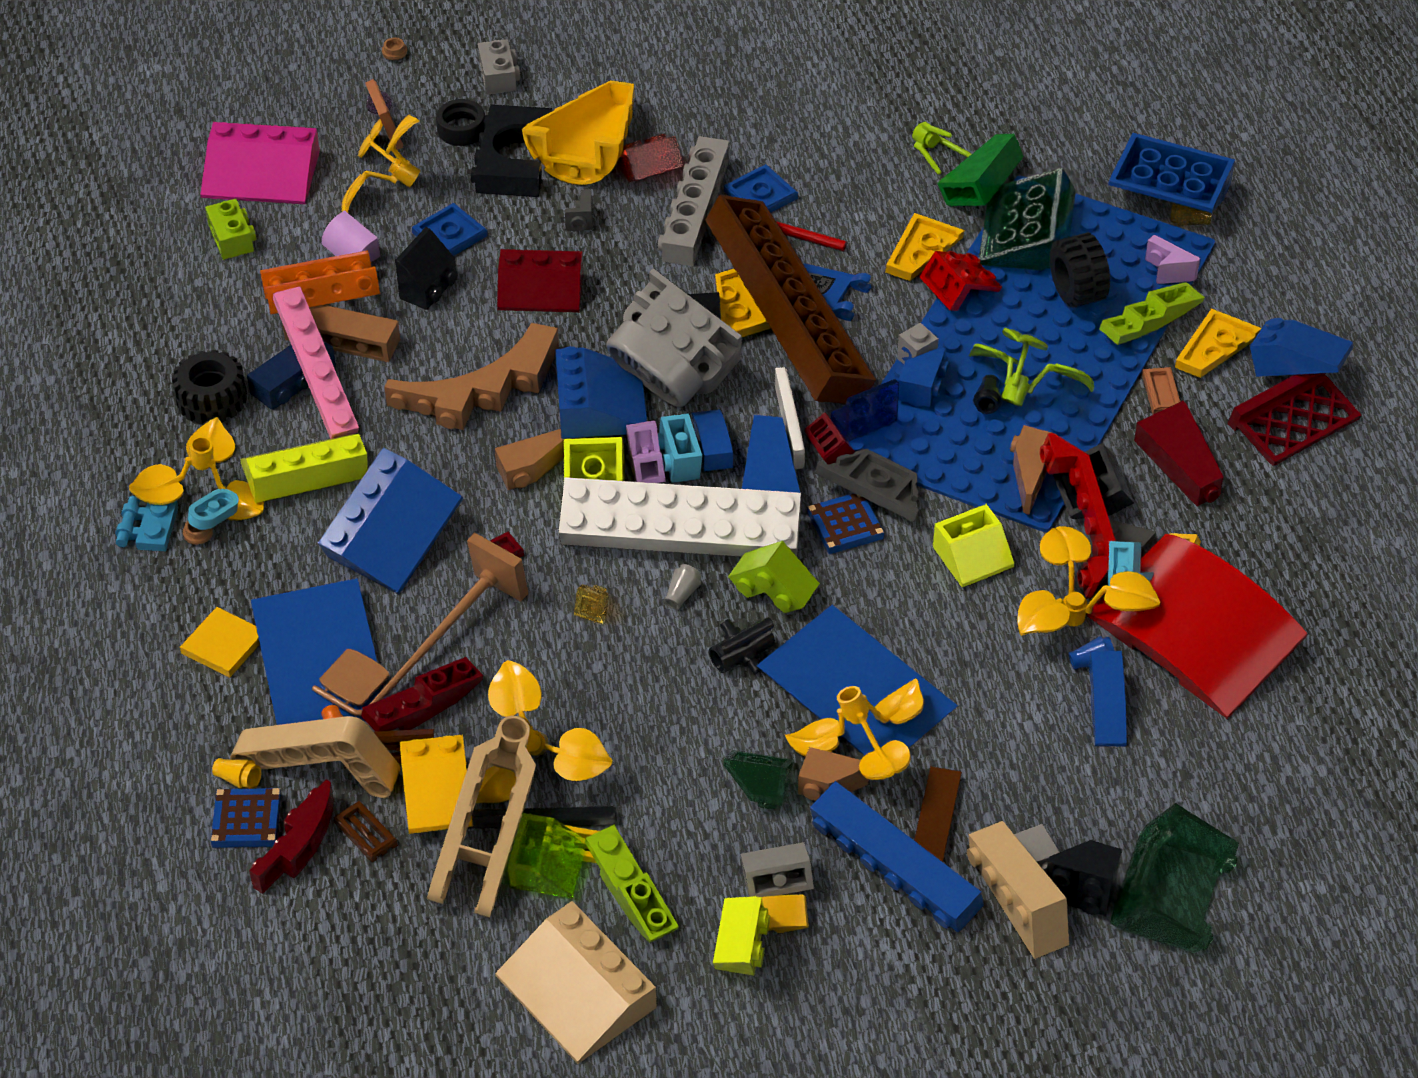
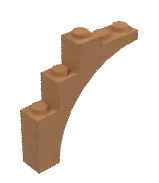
[384,323,559,430]

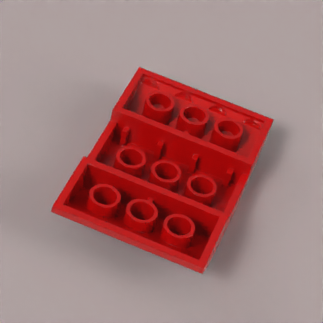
[1086,534,1307,719]

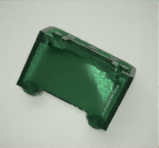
[1110,803,1239,953]

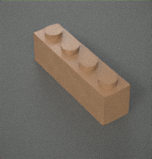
[282,305,401,362]

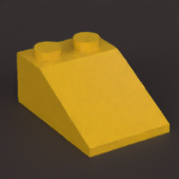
[400,734,473,834]

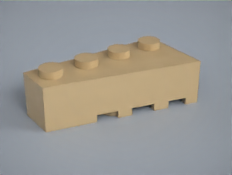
[967,821,1069,959]

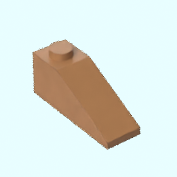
[1010,425,1057,515]
[495,429,579,490]

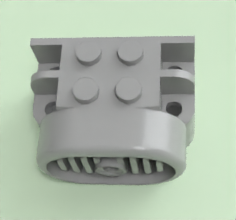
[606,269,742,407]

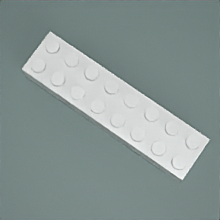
[559,477,801,556]

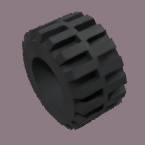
[1050,232,1110,308]
[172,350,247,424]

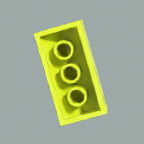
[240,434,368,503]

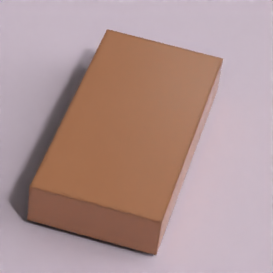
[1142,367,1180,414]

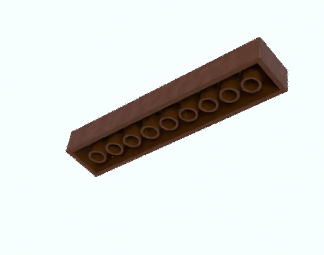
[705,195,876,405]

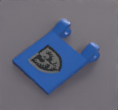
[803,263,871,321]

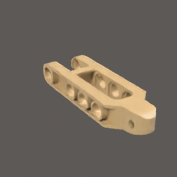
[427,716,536,918]

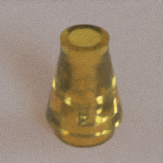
[1170,203,1212,226]

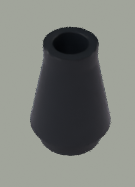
[973,375,1002,414]

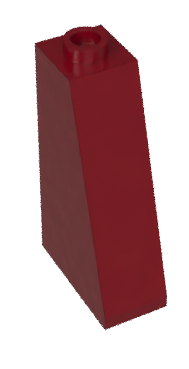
[1134,401,1224,507]

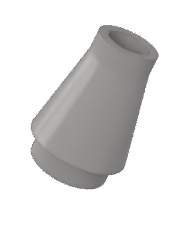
[664,564,701,610]

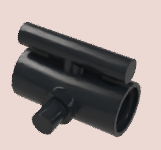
[708,617,775,675]

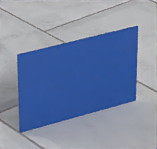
[251,578,386,725]
[757,605,958,756]

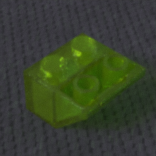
[507,813,587,899]

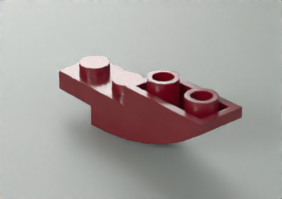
[361,657,483,732]
[249,779,334,894]

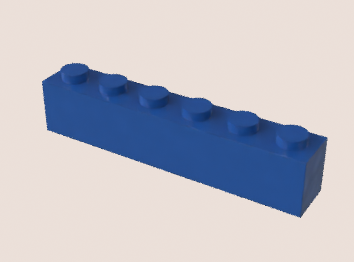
[810,781,984,932]

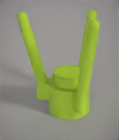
[912,121,971,175]

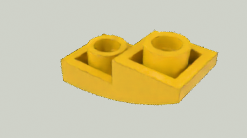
[762,895,809,933]

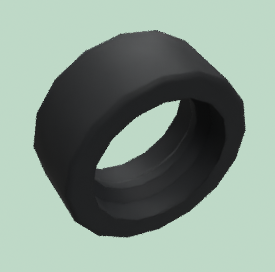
[436,99,485,146]

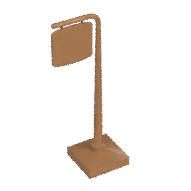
[312,532,528,716]

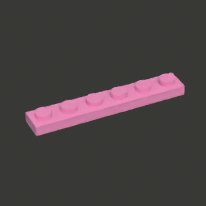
[273,287,359,439]

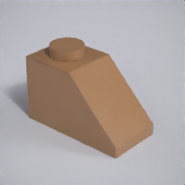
[798,747,869,800]

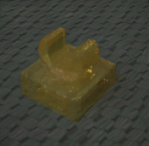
[574,584,609,624]

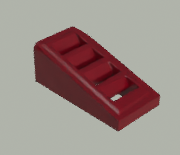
[804,412,855,465]

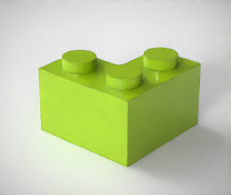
[728,540,820,613]

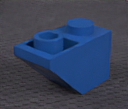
[897,347,949,407]

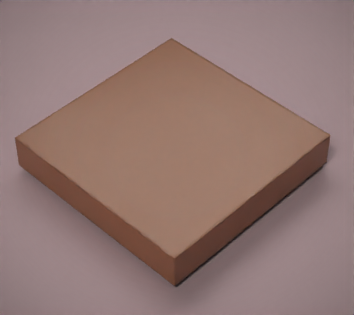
[365,79,404,150]

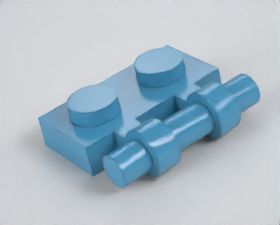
[115,496,178,551]

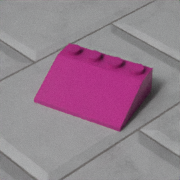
[200,122,320,204]

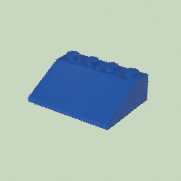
[1108,133,1235,213]
[555,346,647,439]
[318,447,464,594]

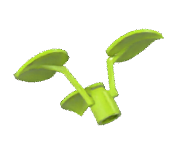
[969,328,1094,406]

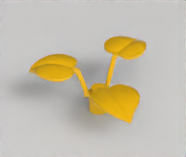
[341,114,420,213]
[129,417,264,521]
[1017,526,1160,636]
[476,660,613,803]
[785,678,924,780]

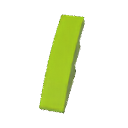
[1099,282,1205,345]

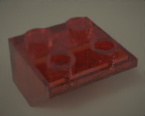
[617,133,684,183]

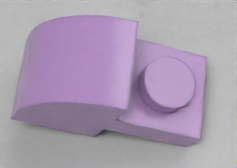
[626,420,666,483]

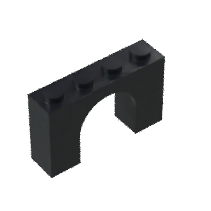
[471,104,552,197]

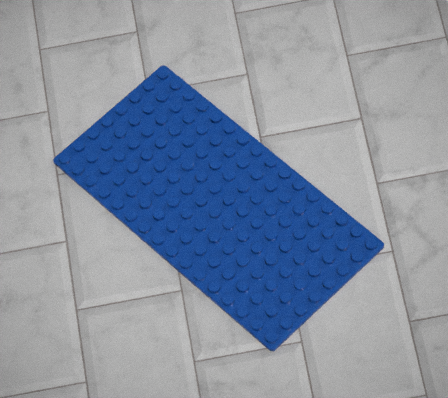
[846,176,1215,532]

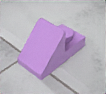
[1145,235,1200,284]

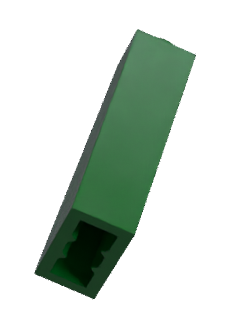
[937,134,1024,206]

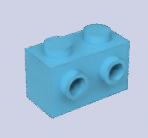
[658,414,702,483]

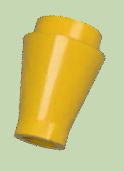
[212,758,262,789]

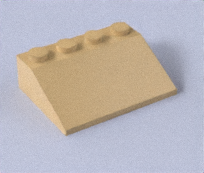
[495,901,657,1064]

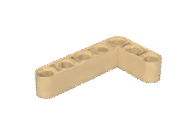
[230,716,401,798]

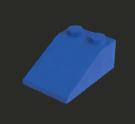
[1250,318,1354,377]

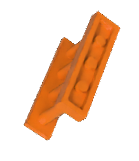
[260,250,380,315]

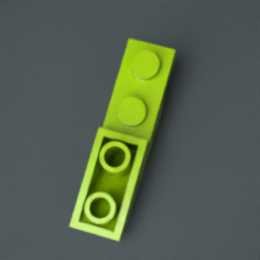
[585,825,679,943]

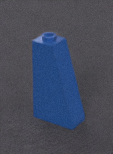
[742,415,800,493]

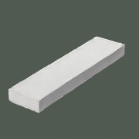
[775,367,805,469]

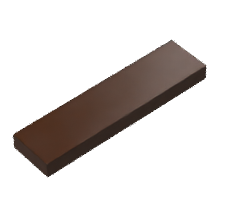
[914,766,962,862]

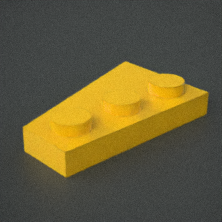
[885,213,965,281]
[715,269,771,337]
[1175,308,1261,378]

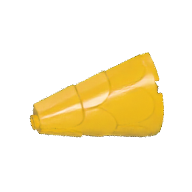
[522,80,635,185]

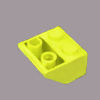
[933,504,1014,588]
[713,896,770,976]

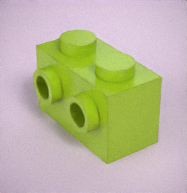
[205,199,257,260]

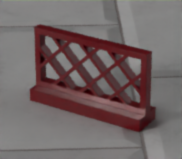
[1227,373,1361,466]

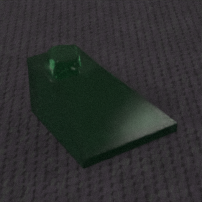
[723,750,794,809]

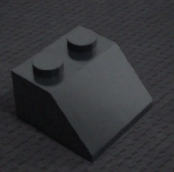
[395,227,458,310]
[1053,443,1134,519]

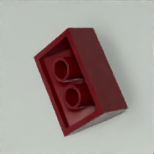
[497,249,584,313]

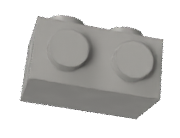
[478,39,520,95]
[740,842,814,897]

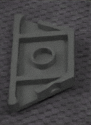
[815,449,919,522]

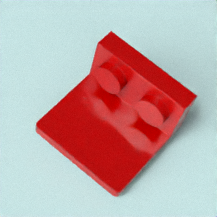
[919,251,1002,311]

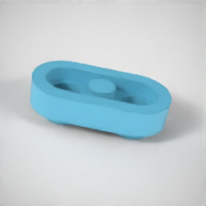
[188,489,239,530]

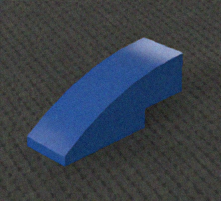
[692,409,733,471]
[1089,651,1127,746]

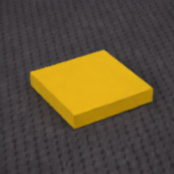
[180,607,260,678]

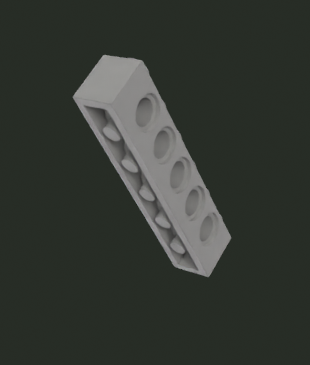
[658,136,730,266]

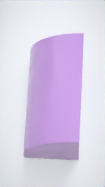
[322,211,380,262]

